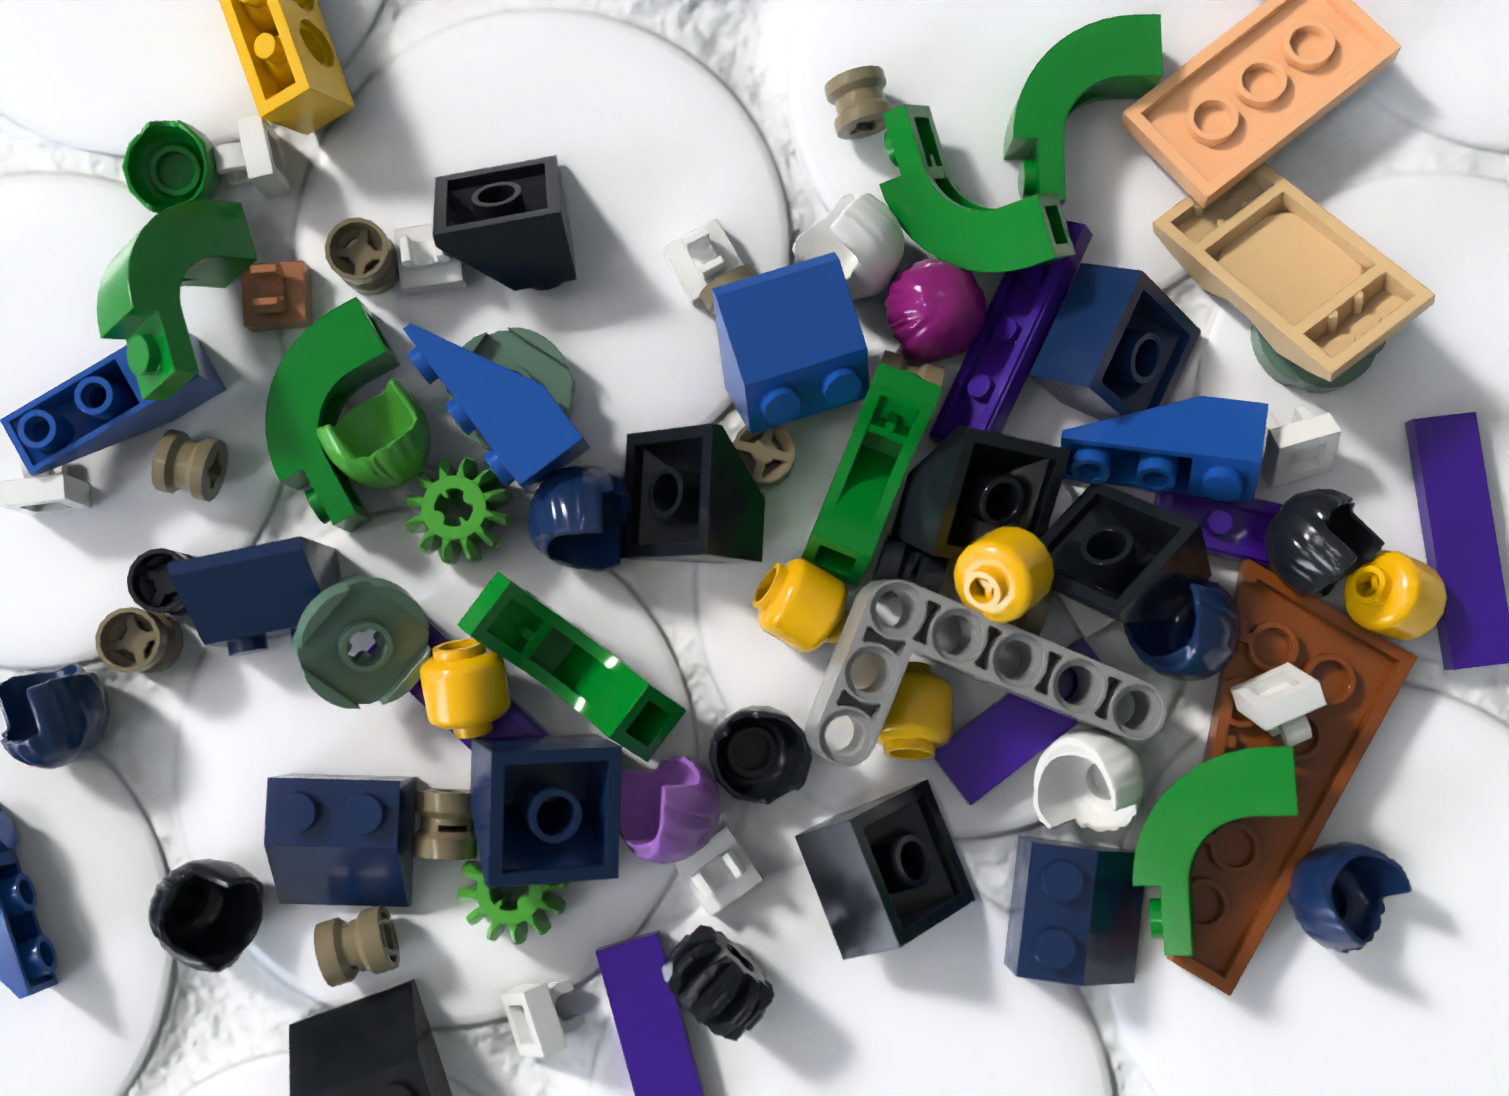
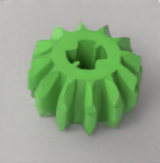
[404,457,514,565]
[457,845,570,945]

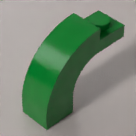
[1003,14,1163,207]
[879,104,1075,272]
[97,200,258,400]
[265,297,400,532]
[801,362,943,587]
[457,571,687,763]
[1133,746,1298,956]

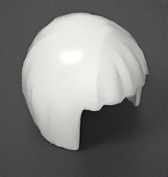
[792,193,905,300]
[1033,729,1145,832]

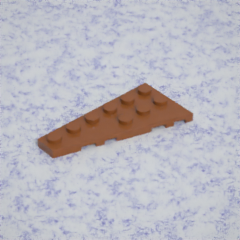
[1166,559,1417,996]

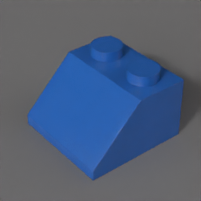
[711,252,869,435]

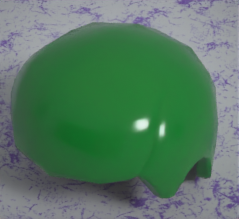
[122,120,223,214]

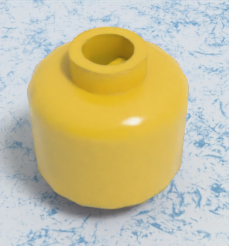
[953,527,1054,623]
[1343,550,1447,641]
[752,558,850,653]
[420,638,511,739]
[871,661,953,761]

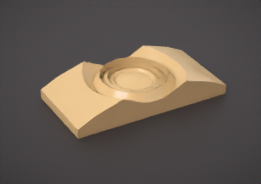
[1153,162,1436,382]

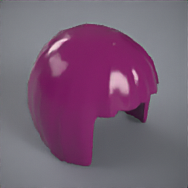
[885,259,986,363]

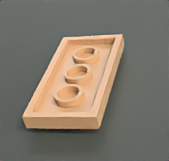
[1120,0,1402,209]

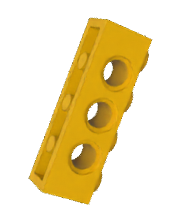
[219,0,355,135]

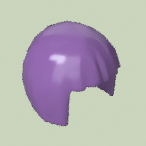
[620,756,721,864]

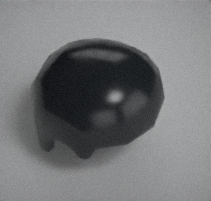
[708,706,813,805]

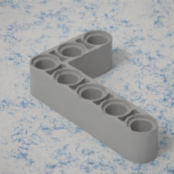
[804,579,1167,768]

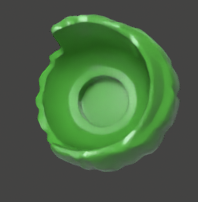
[317,377,431,489]

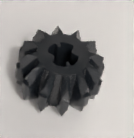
[661,925,775,1041]

